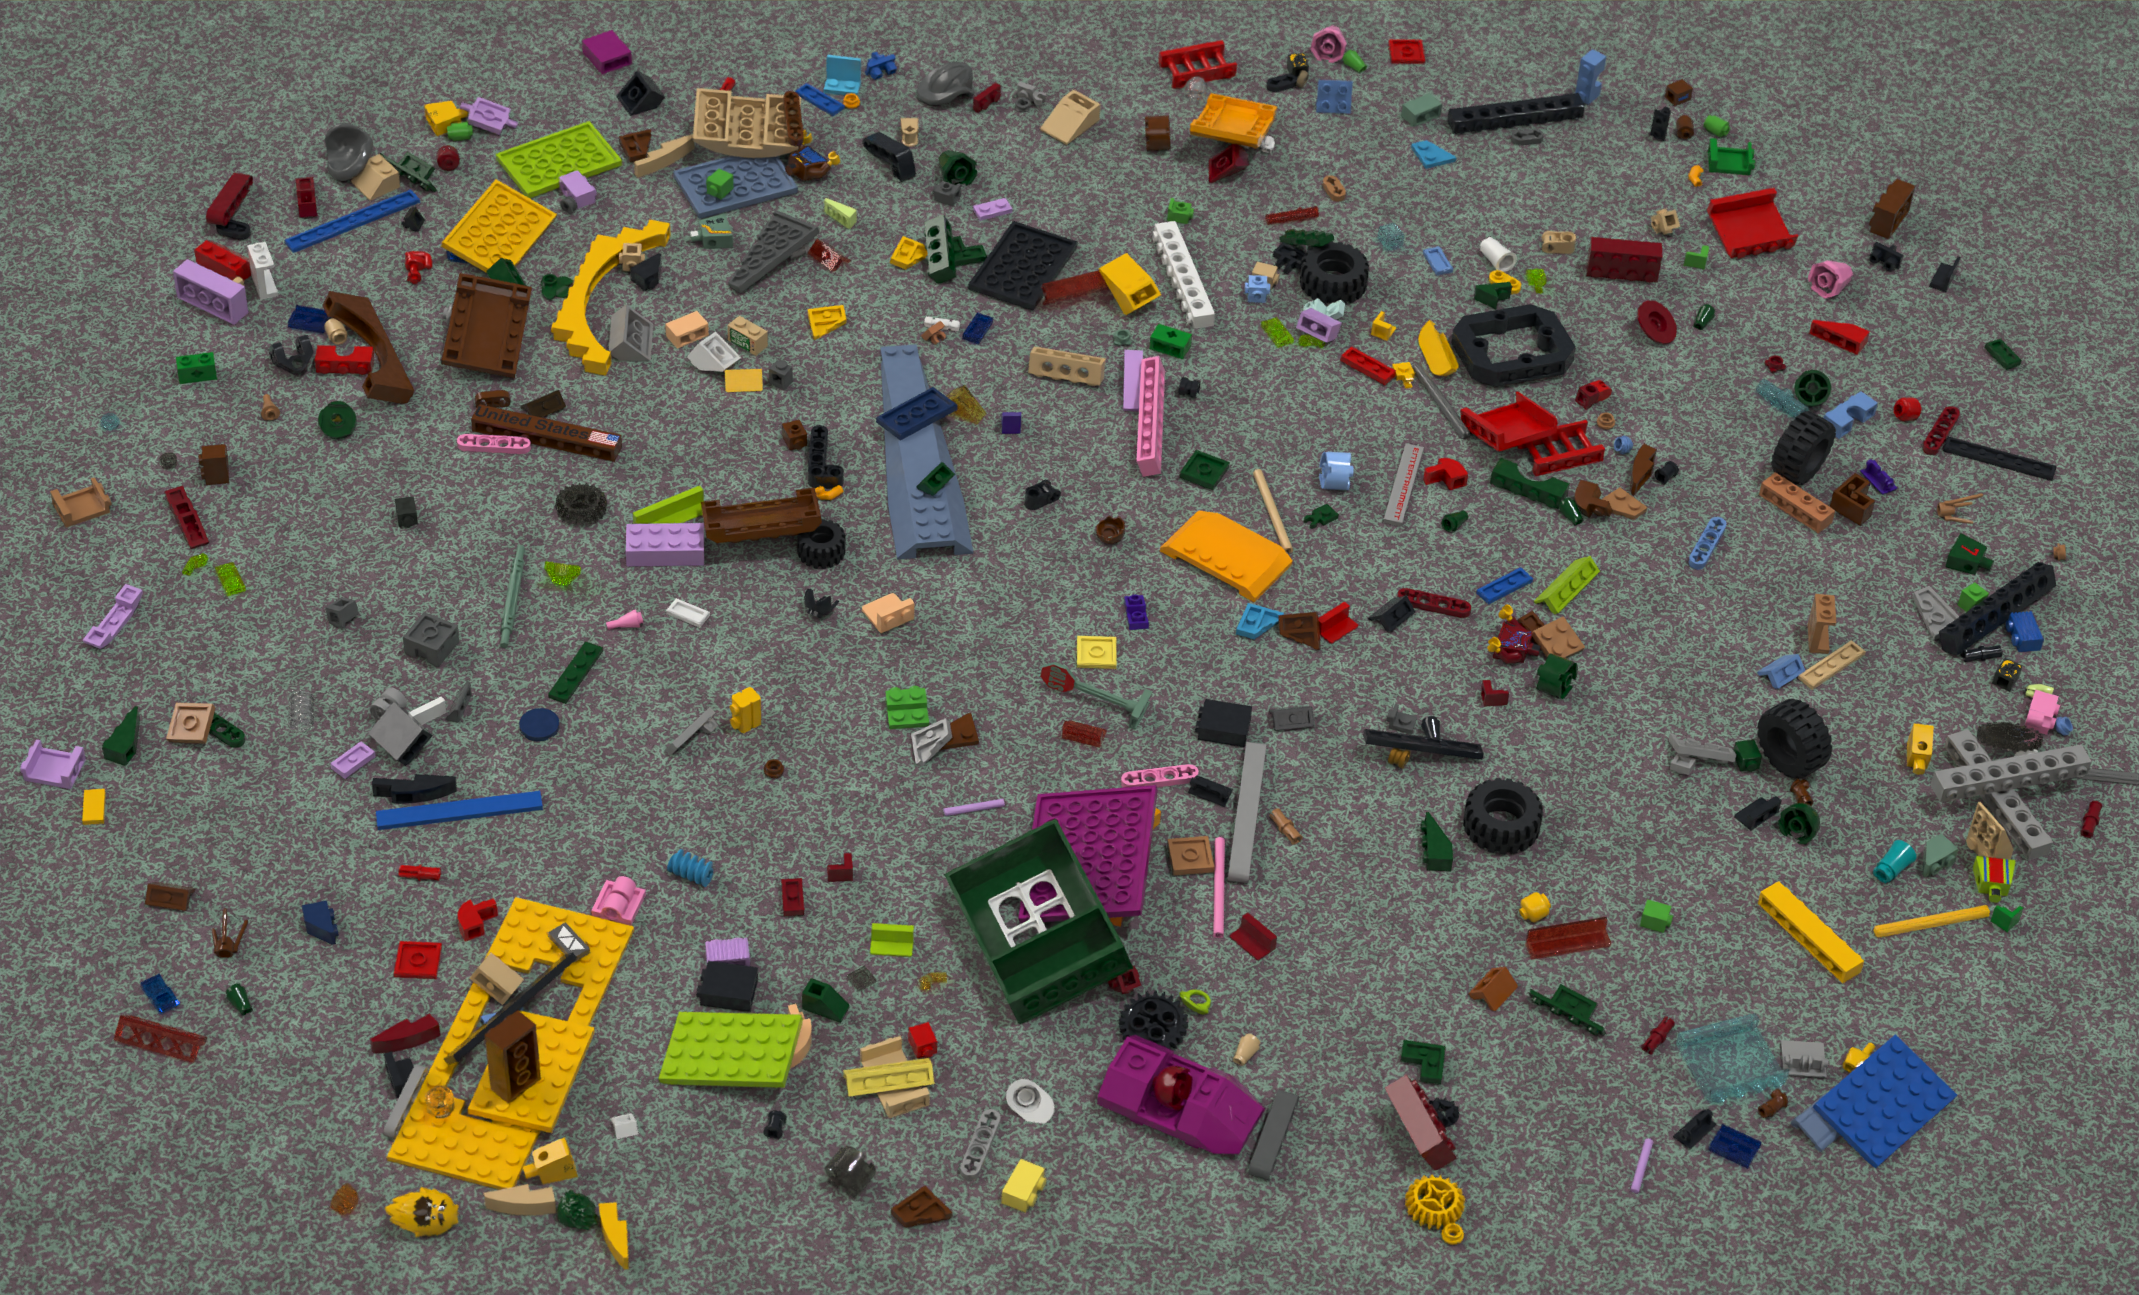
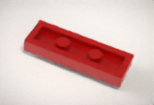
[1340,346,1396,385]

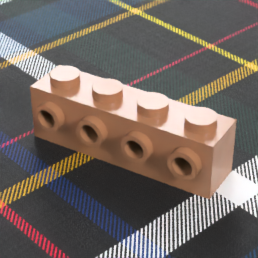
[1759,472,1835,534]

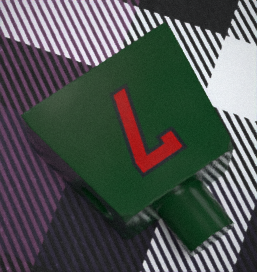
[1945,533,1994,575]

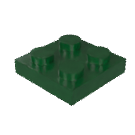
[1179,450,1230,490]

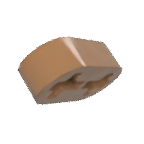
[1323,175,1346,202]

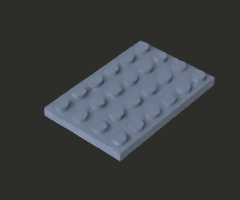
[673,156,798,219]

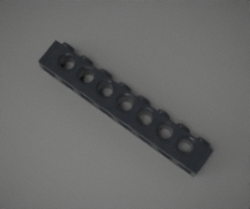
[1447,93,1585,134]
[1939,562,2056,656]

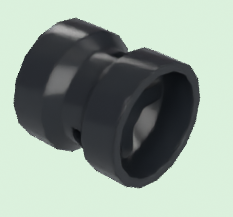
[1178,377,1201,398]

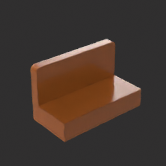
[1468,966,1518,1011]

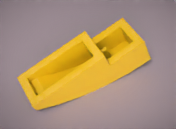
[599,1202,629,1269]

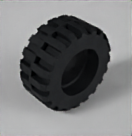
[1300,241,1369,305]
[1771,411,1836,485]
[1757,699,1833,779]
[1463,778,1543,855]

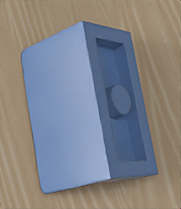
[1757,654,1806,689]

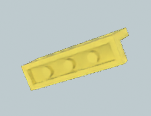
[843,1058,934,1096]

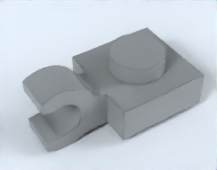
[1017,81,1046,106]

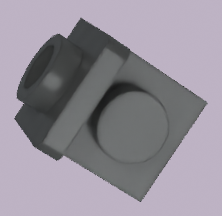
[1387,704,1417,734]

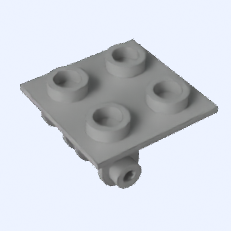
[1781,1040,1828,1078]

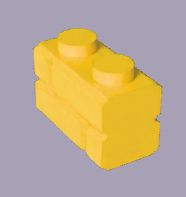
[730,687,761,734]

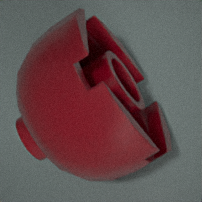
[1152,1065,1193,1111]

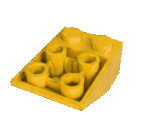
[1099,253,1161,315]

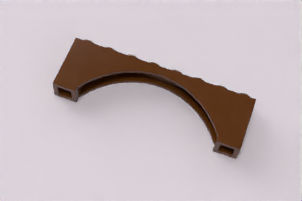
[322,291,414,404]

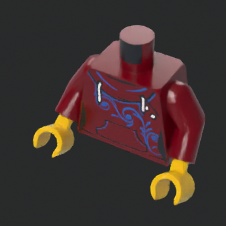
[1487,604,1541,664]

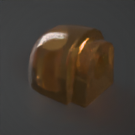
[330,1183,359,1215]

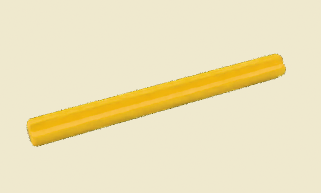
[1873,905,1990,938]

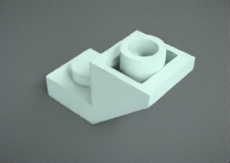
[1303,298,1345,320]

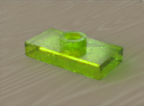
[1261,317,1294,348]

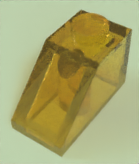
[946,385,987,425]

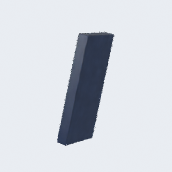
[876,387,957,441]

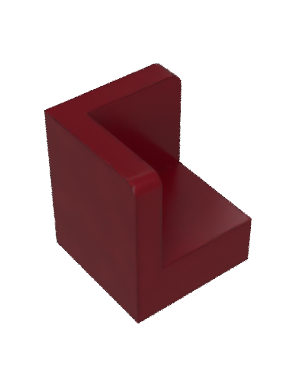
[1481,680,1509,707]
[827,853,853,882]

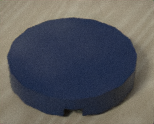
[519,708,560,742]

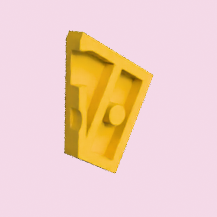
[807,305,847,340]

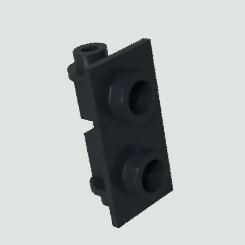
[1650,107,1671,142]
[1188,775,1233,807]
[1673,1109,1717,1149]

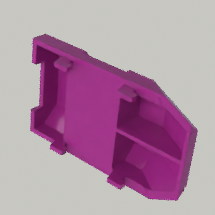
[1097,1035,1266,1154]

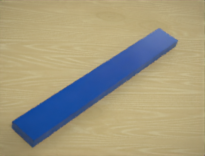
[284,190,420,253]
[376,791,543,830]

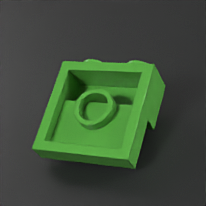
[885,686,929,729]

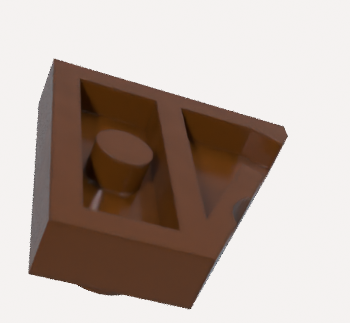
[619,129,652,163]
[1278,612,1321,650]
[940,713,979,750]
[891,1185,953,1228]

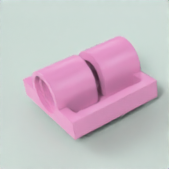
[591,876,646,926]

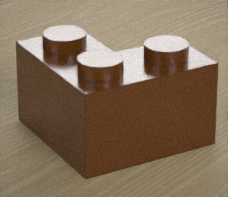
[198,444,229,485]
[1830,473,1875,526]

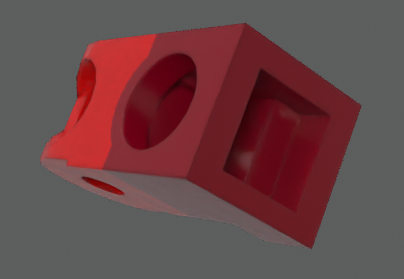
[1575,380,1612,410]

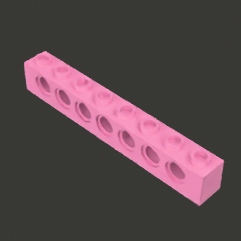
[1137,356,1165,477]

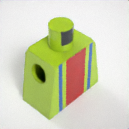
[1973,856,2015,903]

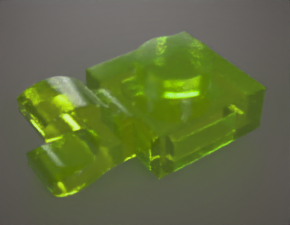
[1525,269,1547,294]

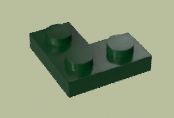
[953,236,987,266]
[1400,1040,1446,1085]

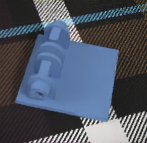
[1316,80,1353,114]

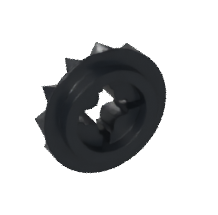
[1429,1097,1459,1127]

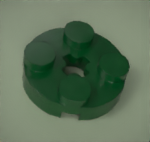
[318,401,357,439]

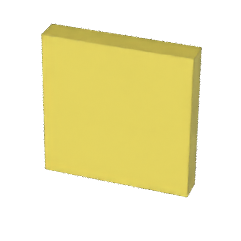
[1077,636,1117,669]

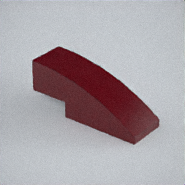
[295,177,318,218]
[370,1013,441,1054]

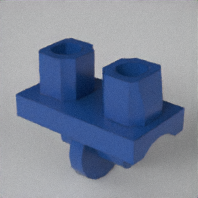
[864,52,897,80]

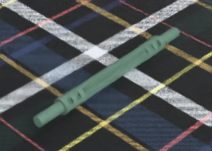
[500,545,525,648]

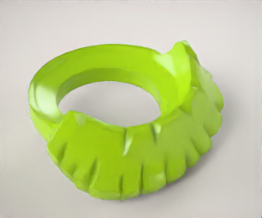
[1179,990,1211,1015]

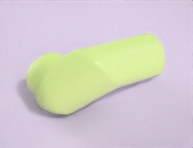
[2025,684,2054,698]

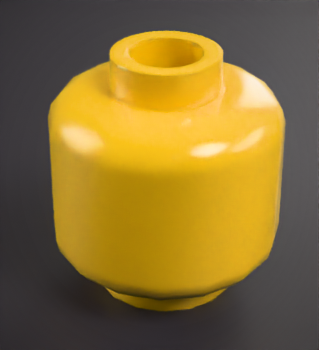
[1519,892,1551,923]

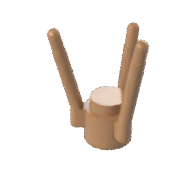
[1937,493,1983,524]

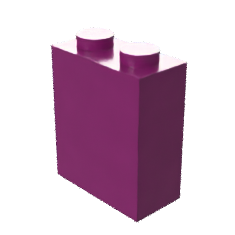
[582,30,632,75]

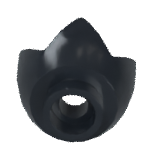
[804,589,839,619]

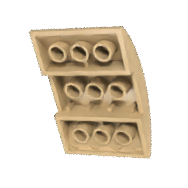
[693,88,801,158]

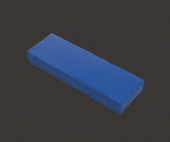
[795,83,845,116]
[1476,567,1533,605]

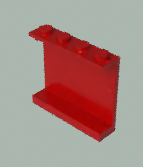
[1707,188,1798,258]

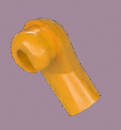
[815,485,844,500]

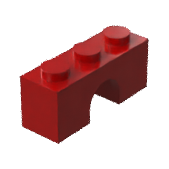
[315,345,374,375]

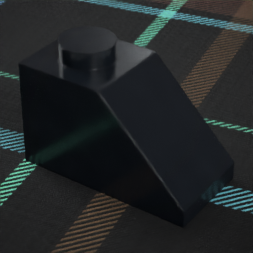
[631,253,662,291]

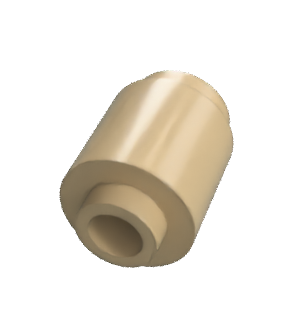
[324,318,347,345]

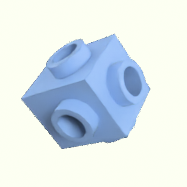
[1244,275,1270,303]

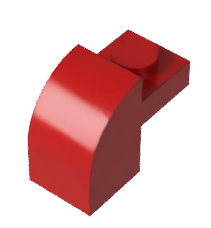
[1423,458,1468,490]
[458,898,498,942]

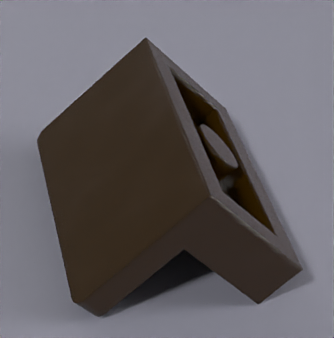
[520,390,566,418]

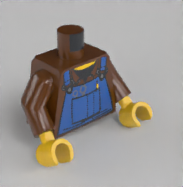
[785,130,840,181]

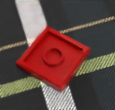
[1388,39,1425,64]
[394,941,442,979]

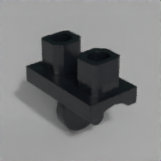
[1869,241,1904,271]

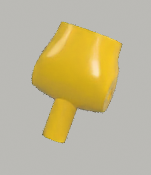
[1842,1043,1875,1073]

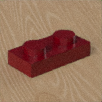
[973,82,1001,113]
[781,878,804,916]

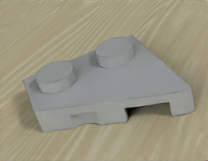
[911,718,952,767]

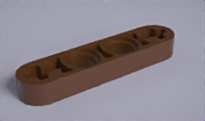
[783,91,804,146]

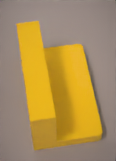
[725,369,763,392]

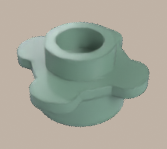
[1113,329,1132,346]

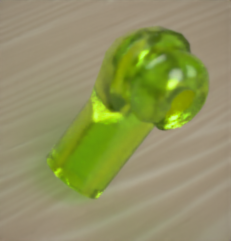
[1298,334,1326,349]

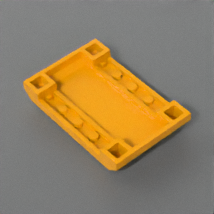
[1190,93,1277,148]

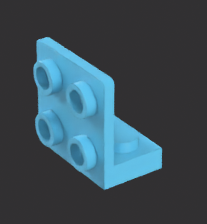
[824,55,861,96]

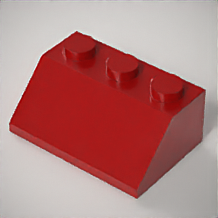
[194,240,251,281]

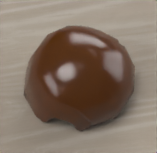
[1096,516,1125,544]

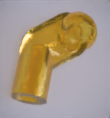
[919,972,947,990]

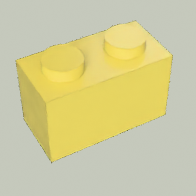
[1001,1159,1046,1213]

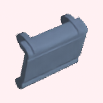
[1790,1093,1841,1152]

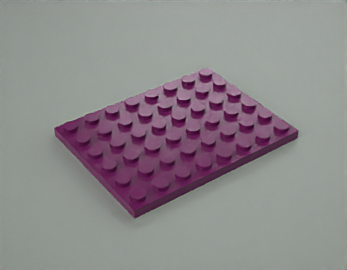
[1018,785,1158,924]

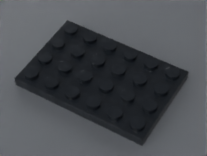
[968,221,1078,311]

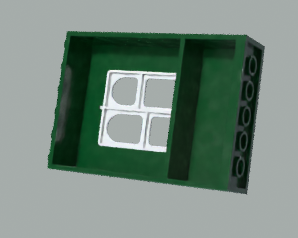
[944,819,1133,1025]

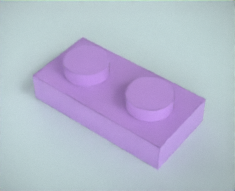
[973,198,1012,221]
[330,742,375,779]

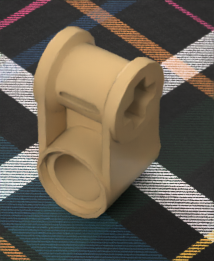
[901,118,918,147]
[1542,231,1576,254]

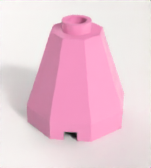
[1310,26,1347,63]
[1808,261,1853,299]

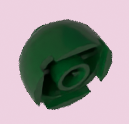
[1794,370,1832,407]
[1778,803,1820,845]

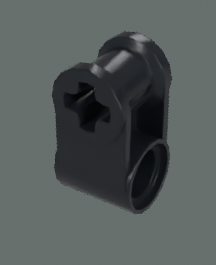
[1024,479,1061,510]

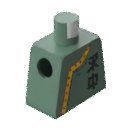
[690,214,733,249]

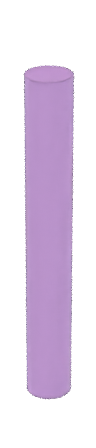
[943,799,1005,816]
[1630,1138,1653,1194]

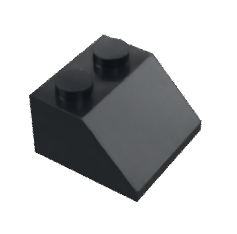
[616,70,665,116]

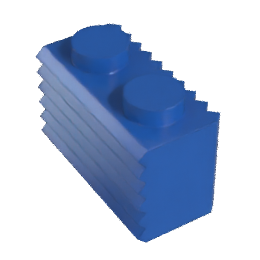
[2006,611,2044,652]

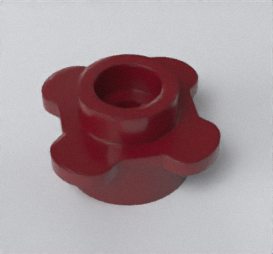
[1764,355,1786,373]

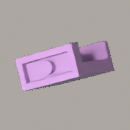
[20,740,86,789]

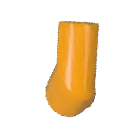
[1688,165,1703,187]

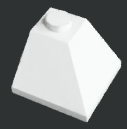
[687,332,741,372]

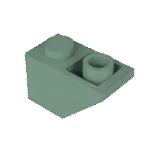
[1923,833,1958,878]

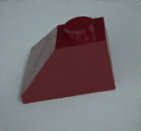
[1209,143,1249,183]

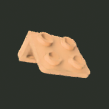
[862,593,915,633]

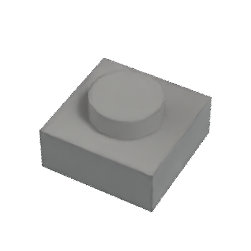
[1670,754,1696,775]

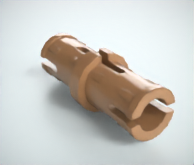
[1269,808,1303,845]

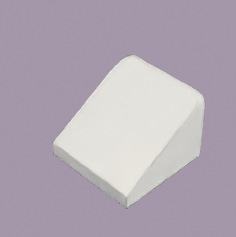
[611,1113,638,1139]

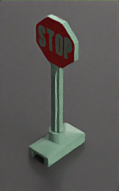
[1040,662,1153,730]

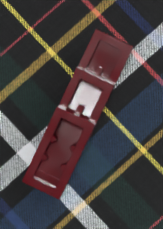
[164,486,209,549]

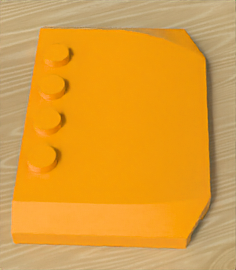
[1160,510,1293,603]

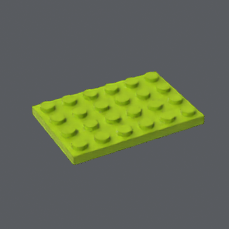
[496,121,622,198]
[659,1012,803,1088]

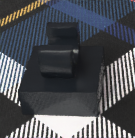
[401,206,425,232]

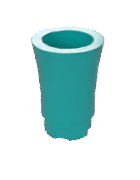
[1873,840,1917,884]

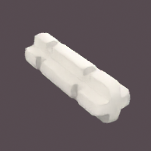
[924,316,960,331]

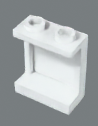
[247,242,278,300]

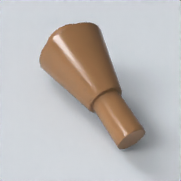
[261,394,280,420]

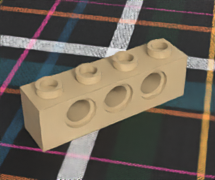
[1028,346,1106,386]

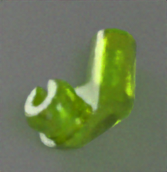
[182,553,208,576]

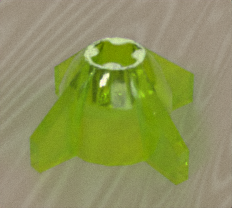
[544,561,581,586]

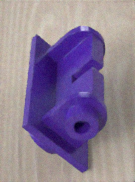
[1860,459,1897,495]

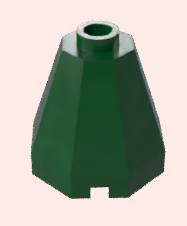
[938,150,978,186]

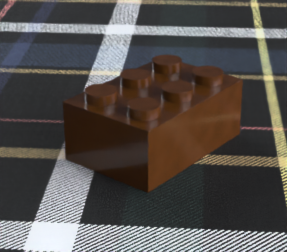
[1869,178,1916,239]

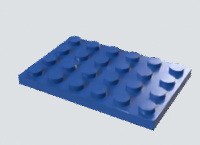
[1813,1034,1957,1168]

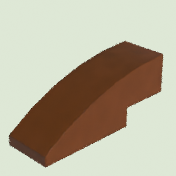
[1630,443,1657,496]

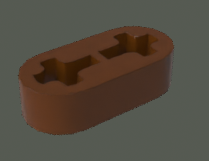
[474,390,511,408]

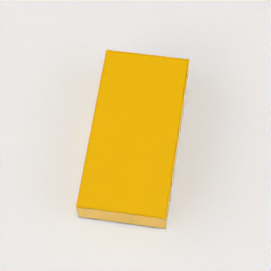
[82,789,106,825]

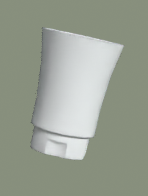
[1480,237,1517,272]

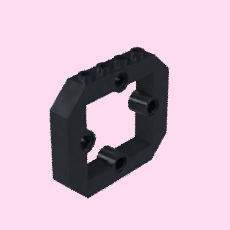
[1451,304,1576,387]

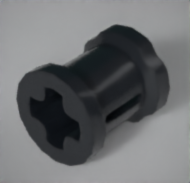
[1654,461,1679,484]
[763,1110,787,1139]

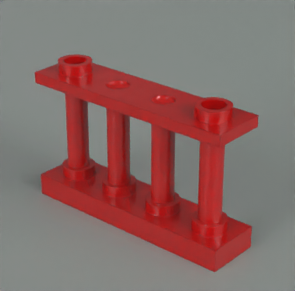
[1159,40,1237,88]
[1517,420,1605,477]

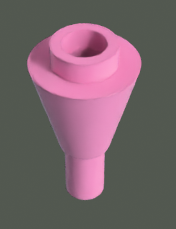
[606,609,643,630]

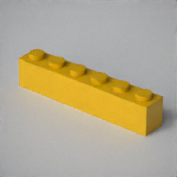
[1758,881,1864,984]

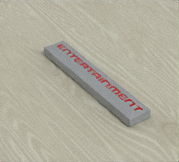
[1383,444,1424,527]

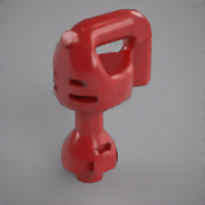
[405,251,433,284]

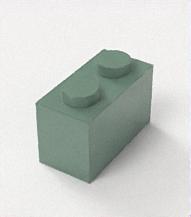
[1401,93,1442,127]

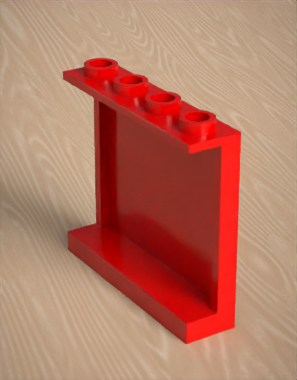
[1460,391,1558,452]

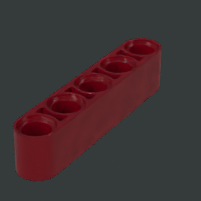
[206,172,253,226]

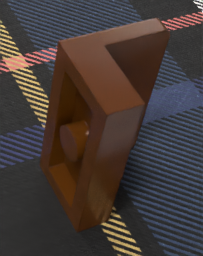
[145,882,195,911]

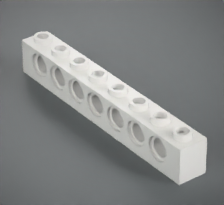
[1152,221,1215,329]

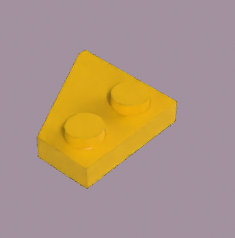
[889,236,928,270]

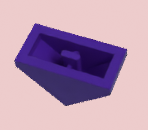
[1001,412,1021,434]

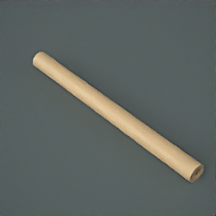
[1253,469,1293,553]

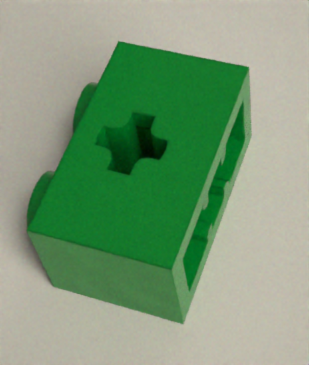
[1149,324,1192,360]
[176,352,217,384]

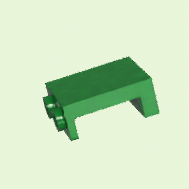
[1708,138,1755,175]

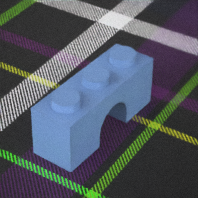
[1575,49,1607,105]
[1823,391,1878,439]

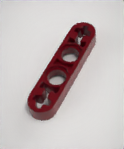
[1922,406,1960,455]
[1397,588,1471,618]

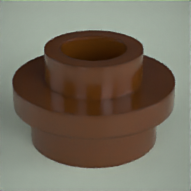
[764,759,784,778]

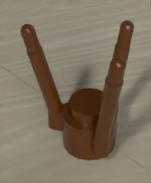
[211,908,248,958]

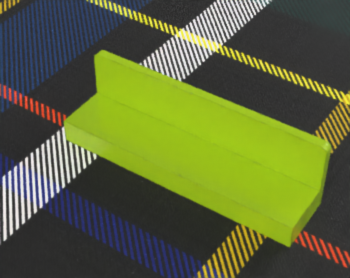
[633,485,704,524]
[1534,556,1600,614]

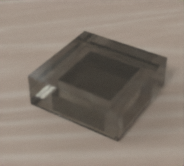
[847,966,876,992]

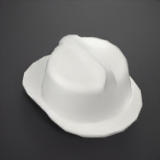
[1006,1079,1054,1123]

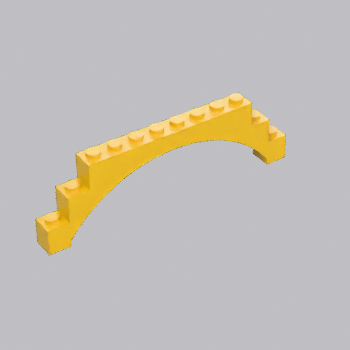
[551,220,671,376]

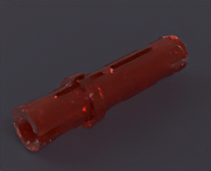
[1265,206,1319,225]

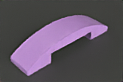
[83,584,143,649]

